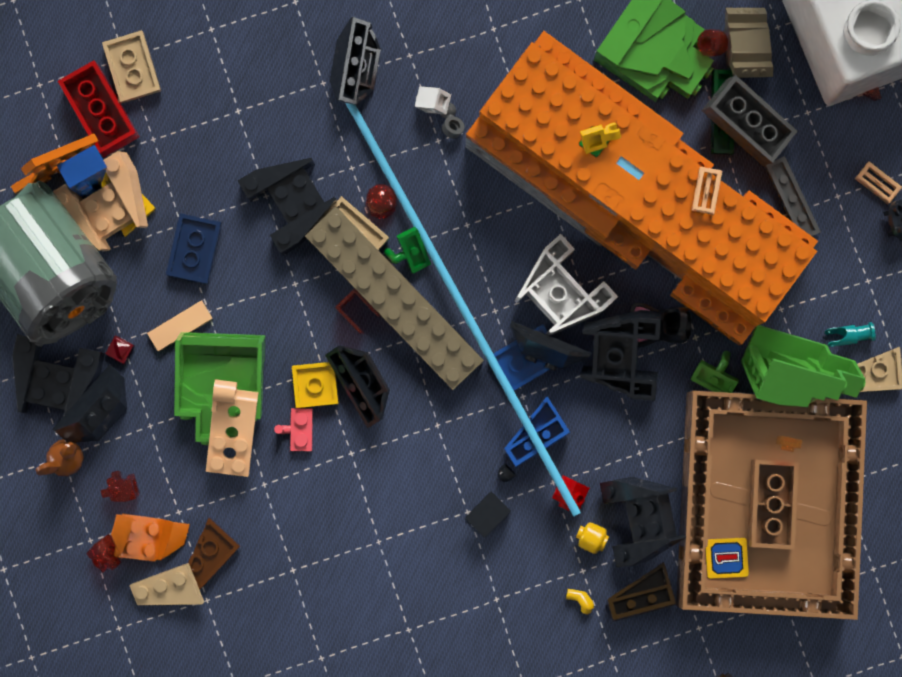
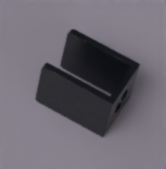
[466,491,511,537]

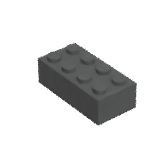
[701,75,797,166]

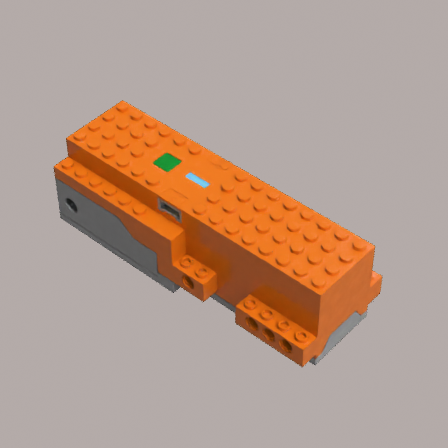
[465,31,818,346]

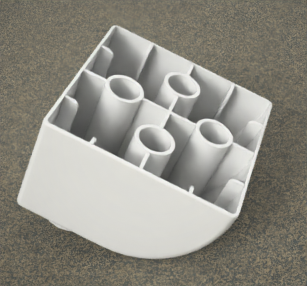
[782,0,902,106]

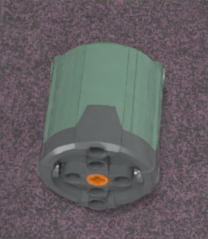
[0,181,117,347]

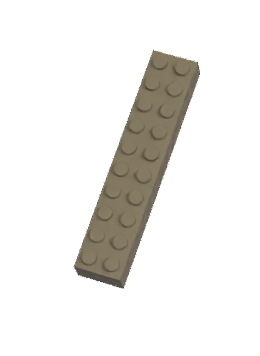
[305,206,484,390]

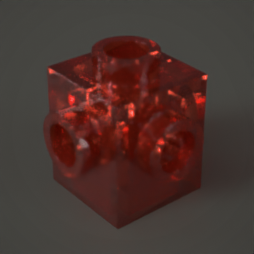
[86,534,122,573]

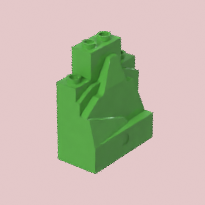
[593,0,714,102]
[741,325,866,407]
[174,332,266,445]

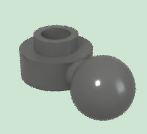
[440,102,464,139]

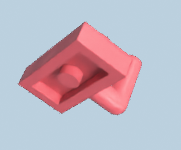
[274,408,313,451]

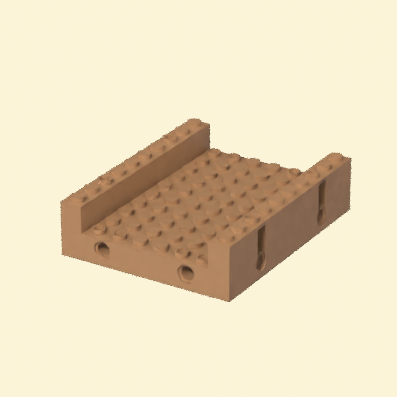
[676,391,867,620]

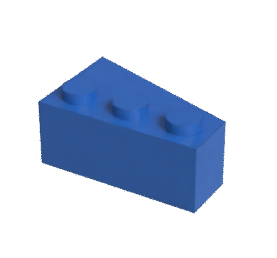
[57,145,107,198]
[504,397,570,468]

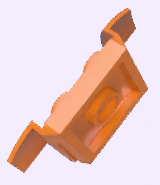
[111,513,189,561]

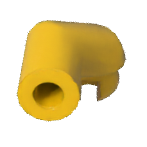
[566,589,594,614]

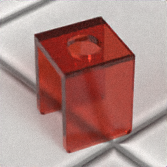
[335,288,382,335]

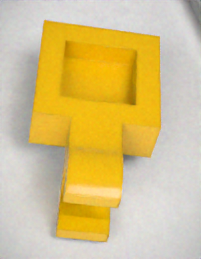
[580,123,621,154]

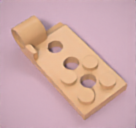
[206,379,259,477]

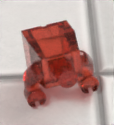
[101,471,140,502]

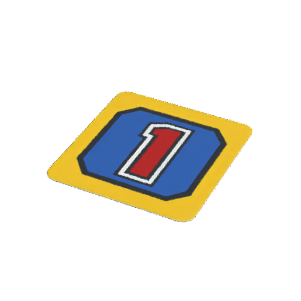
[706,538,749,578]

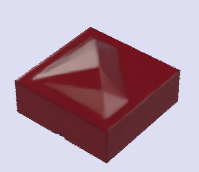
[105,335,135,364]

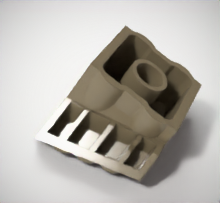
[723,8,773,78]

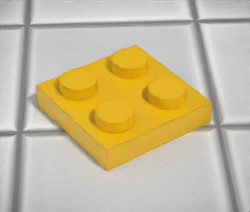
[292,362,339,408]

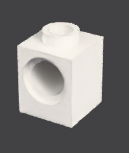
[415,86,451,115]

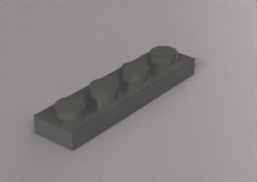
[764,156,821,236]

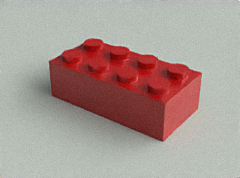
[58,60,140,158]

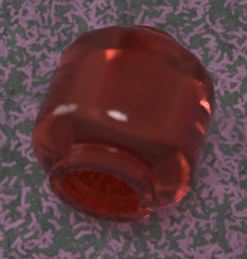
[697,29,728,57]

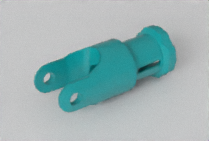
[824,322,876,347]

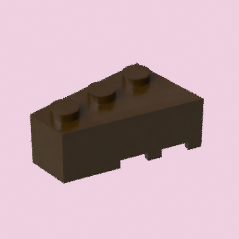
[607,562,676,622]

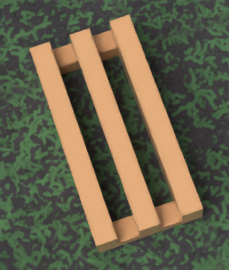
[855,161,902,204]
[691,167,722,215]

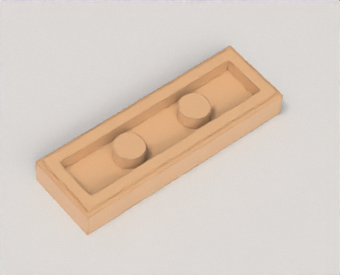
[147,300,213,352]

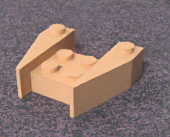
[53,151,148,251]

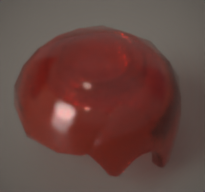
[366,184,397,218]

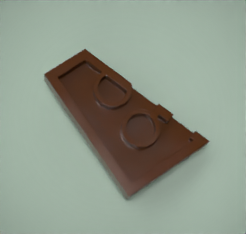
[188,517,240,590]

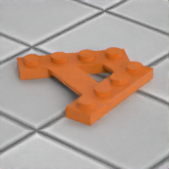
[11,134,98,194]

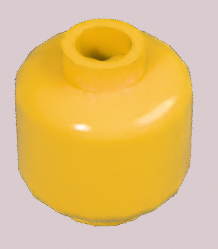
[576,522,609,554]

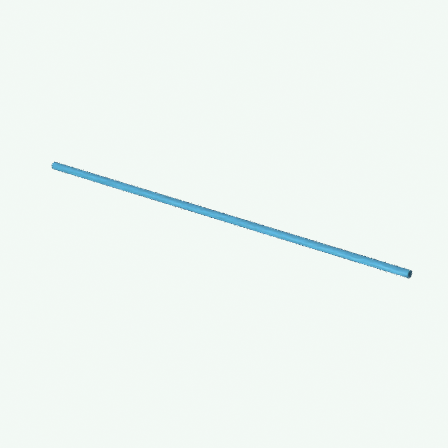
[345,103,581,517]

